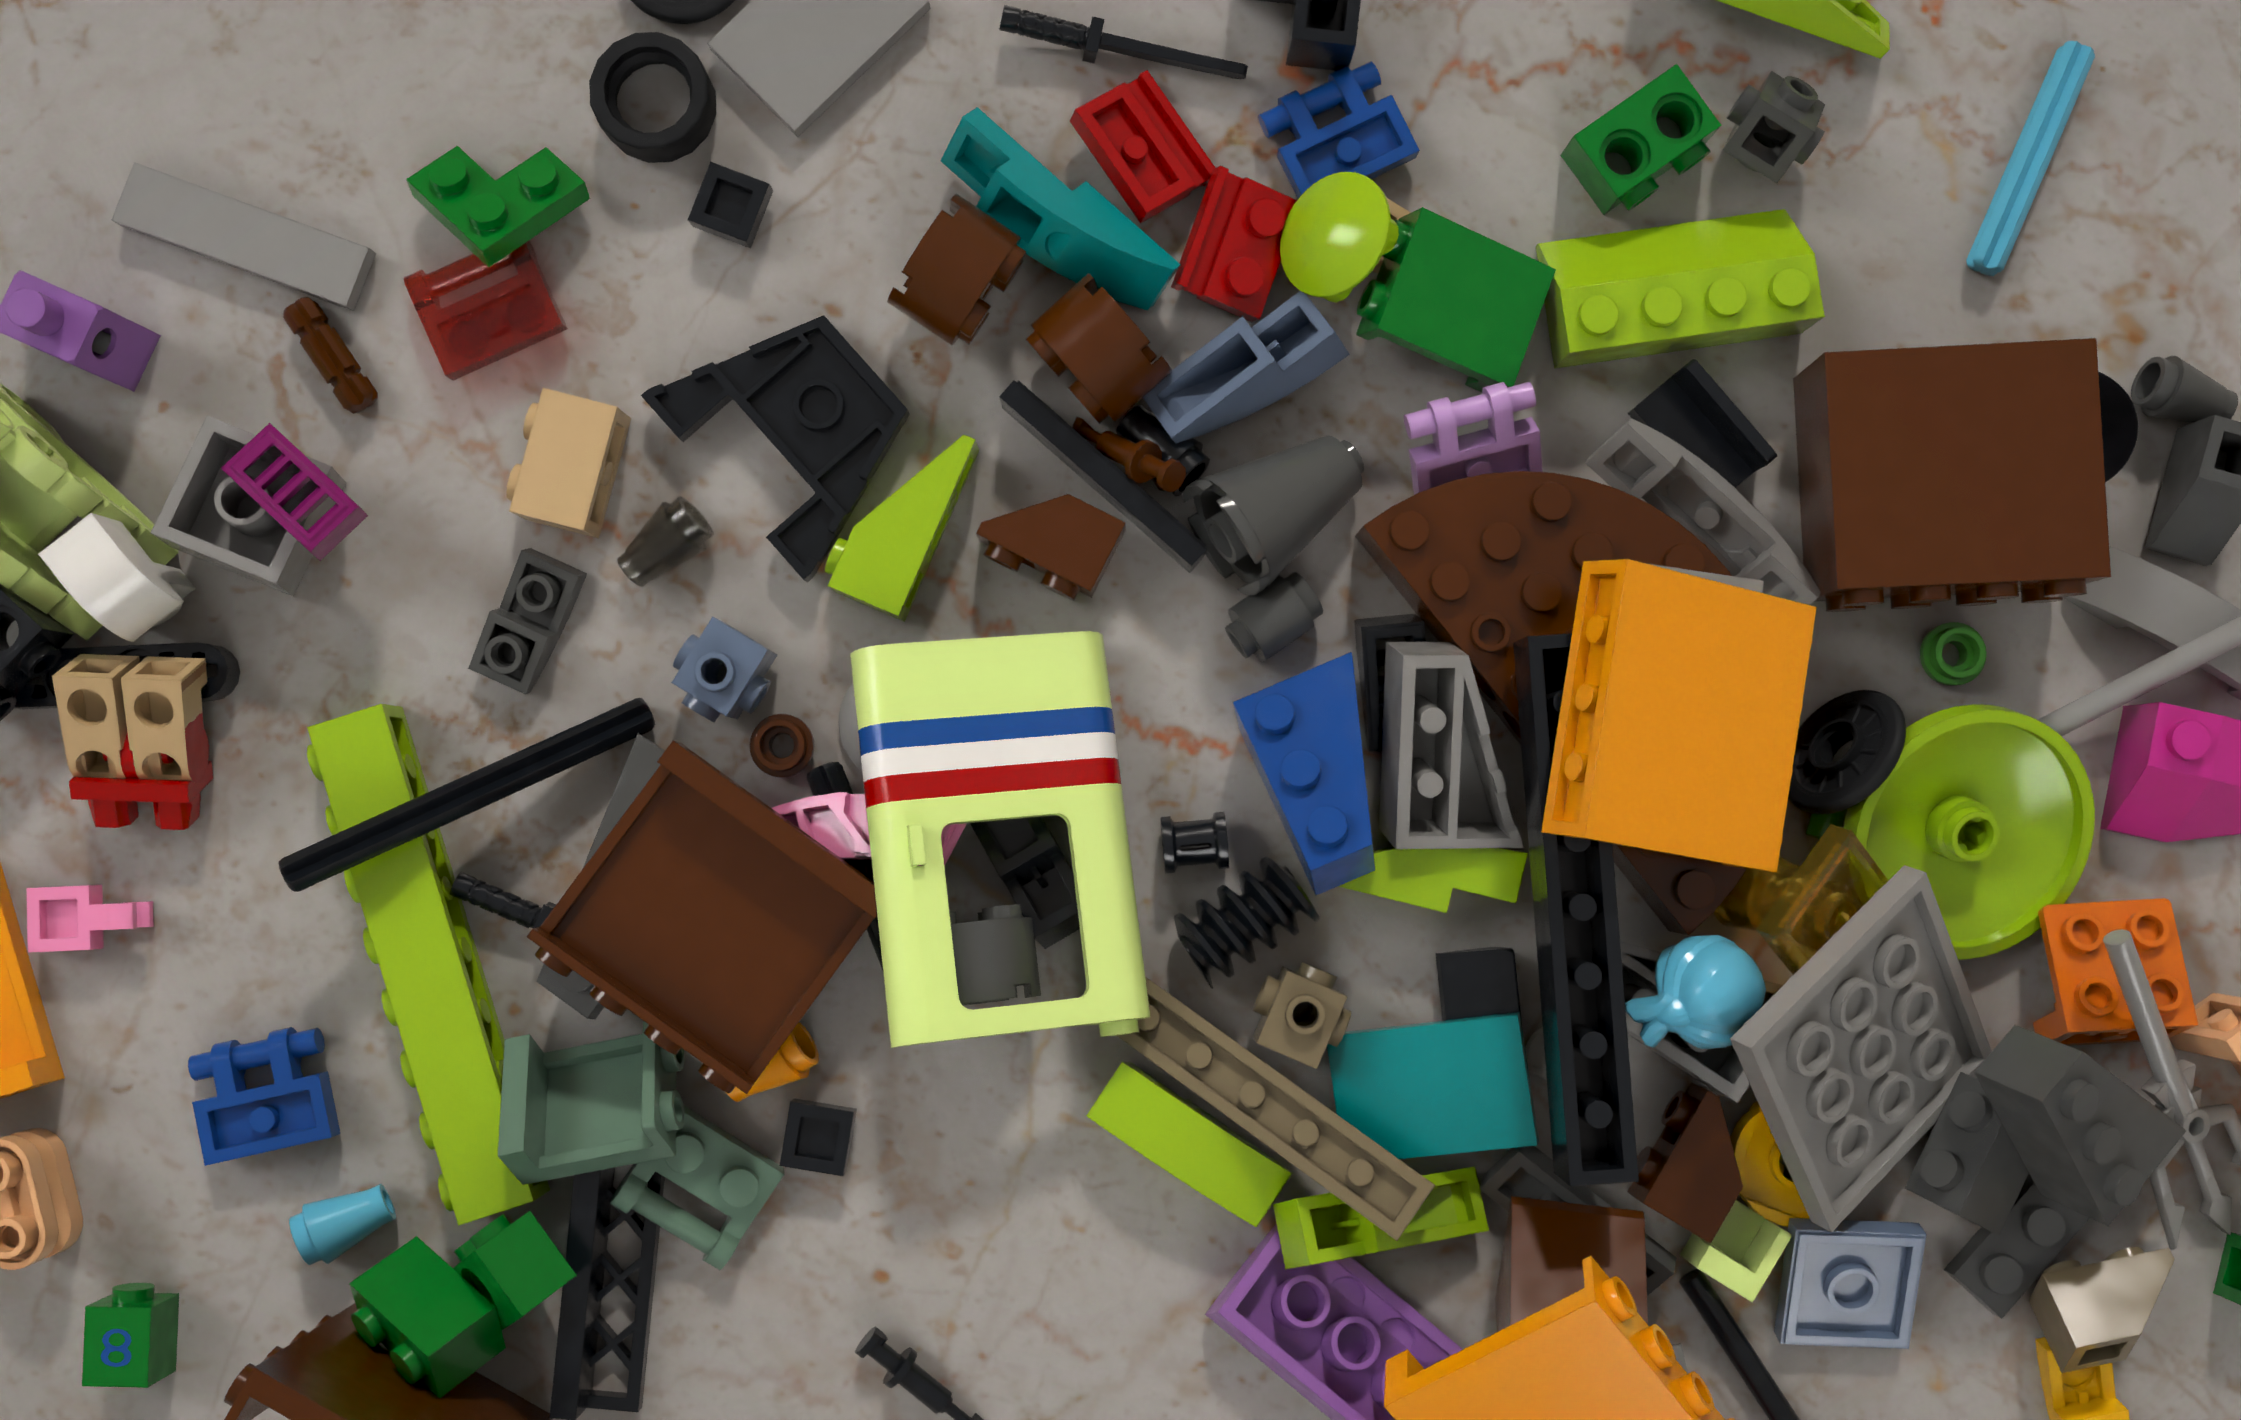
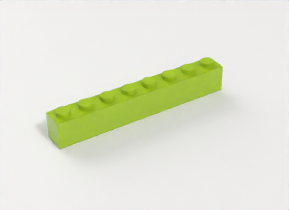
[307,703,550,1226]

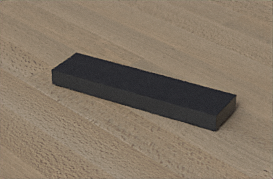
[999,380,1207,573]

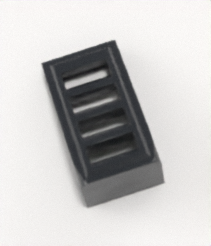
[1354,614,1426,752]

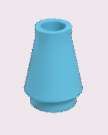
[289,1184,396,1265]

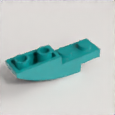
[940,107,1181,311]

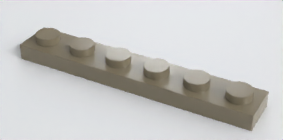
[1116,977,1435,1241]

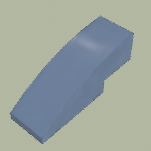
[1143,291,1350,443]

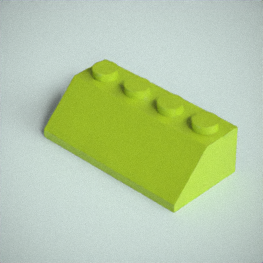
[1536,209,1825,369]

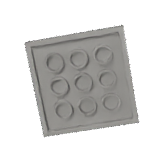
[1730,865,1992,1232]

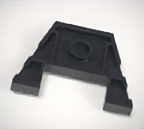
[641,315,910,582]

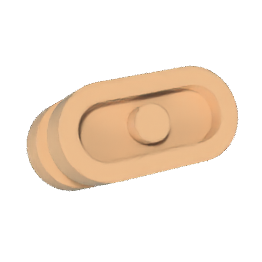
[0,1128,83,1270]

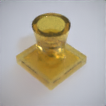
[1714,824,1889,975]

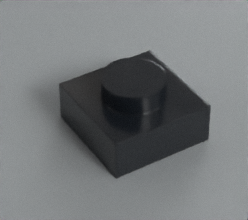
[688,161,773,249]
[779,1098,857,1176]

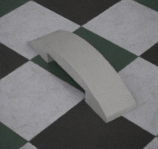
[1585,418,1821,605]
[2063,546,2241,700]

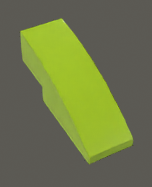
[1338,846,1528,913]
[1086,1061,1293,1227]
[1273,1166,1489,1270]

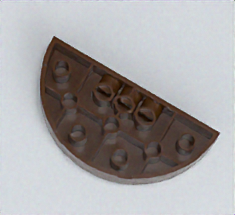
[1355,471,1746,935]

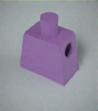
[0,270,161,392]

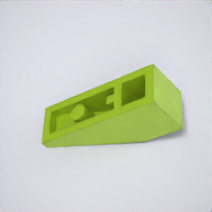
[825,435,979,622]

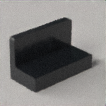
[1628,359,1777,488]

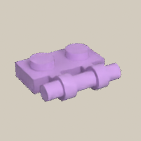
[1404,382,1542,495]

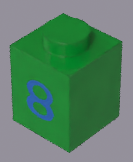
[82,1283,179,1388]

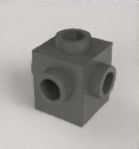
[1723,71,1825,183]

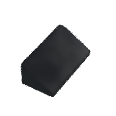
[1435,947,1523,1031]

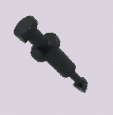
[855,1327,983,1420]

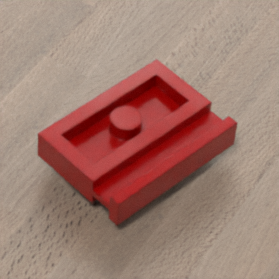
[1070,70,1215,224]
[1171,166,1297,322]

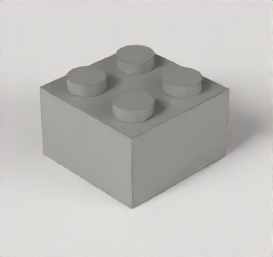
[150,415,346,597]

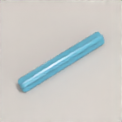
[1966,41,2095,276]

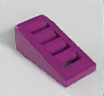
[221,423,368,561]

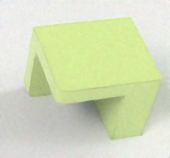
[1680,1200,1791,1303]

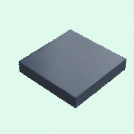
[1774,1218,1927,1349]

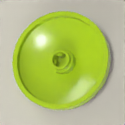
[1842,704,2095,960]

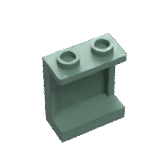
[498,1021,685,1185]

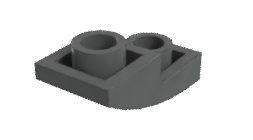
[468,548,587,694]

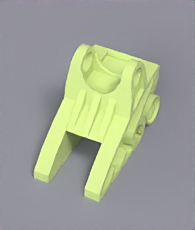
[0,383,179,640]

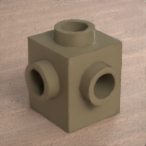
[1253,962,1351,1069]

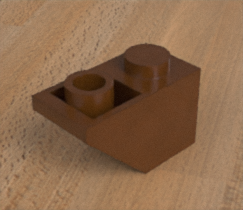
[976,494,1126,601]
[1628,1082,1743,1244]

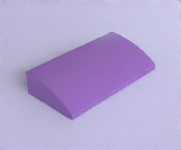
[1205,1224,1463,1420]

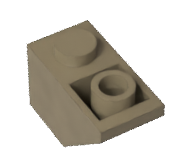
[2028,1247,2175,1373]

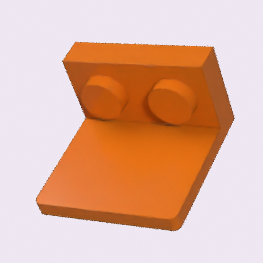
[2033,898,2198,1046]

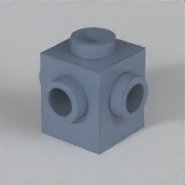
[671,616,778,722]

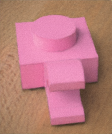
[26,885,154,953]

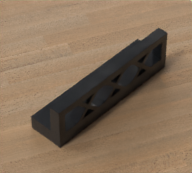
[549,1168,665,1420]

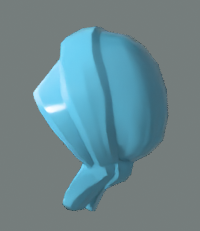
[1625,935,1766,1049]

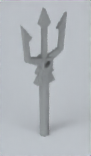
[2103,929,2241,1250]

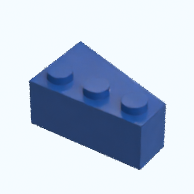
[1233,652,1375,896]

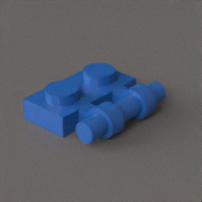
[1258,61,1420,199]
[188,1027,341,1166]

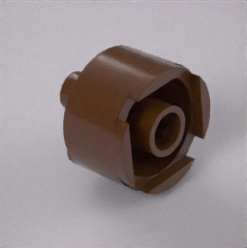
[887,194,1026,345]
[1026,273,1172,424]

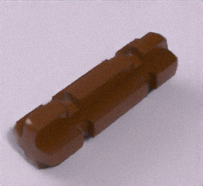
[283,297,378,414]

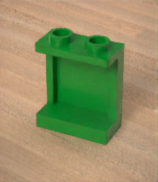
[1356,207,1556,392]

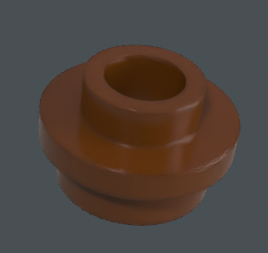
[750,714,814,777]

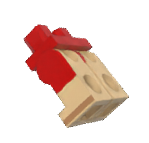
[52,654,213,830]

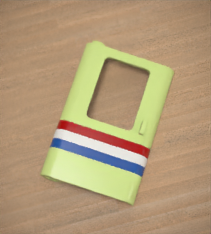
[850,631,1150,1048]

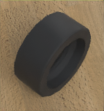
[589,32,716,163]

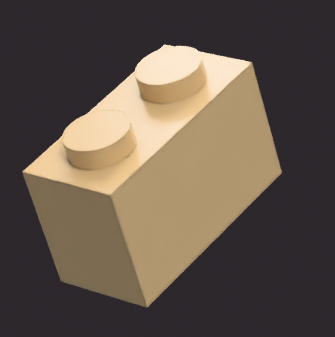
[506,388,631,539]

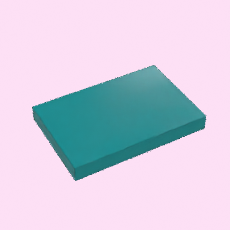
[1327,1012,1539,1159]

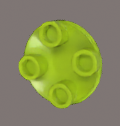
[1280,172,1399,302]

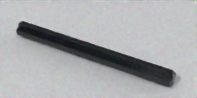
[278,698,655,892]

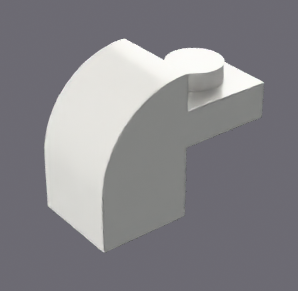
[38,513,196,642]

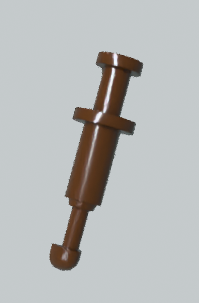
[1072,417,1186,492]

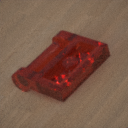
[404,240,568,381]

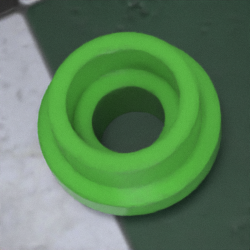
[1920,622,1987,686]

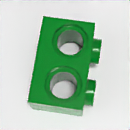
[1560,64,1721,215]

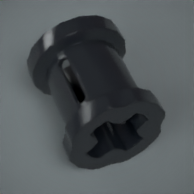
[1160,812,1229,874]

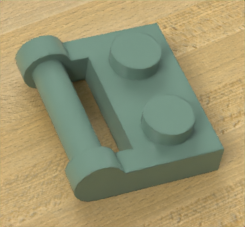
[610,1105,785,1270]

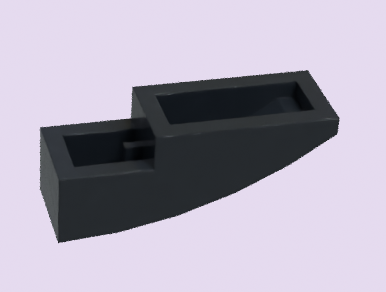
[970,817,1080,949]

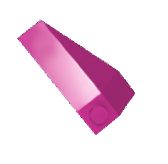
[2100,702,2241,842]

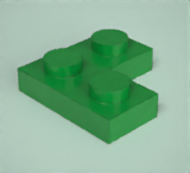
[406,146,590,268]

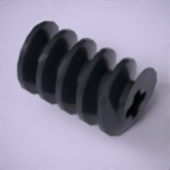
[1174,857,1320,989]

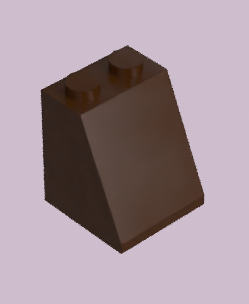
[1495,1196,1648,1332]

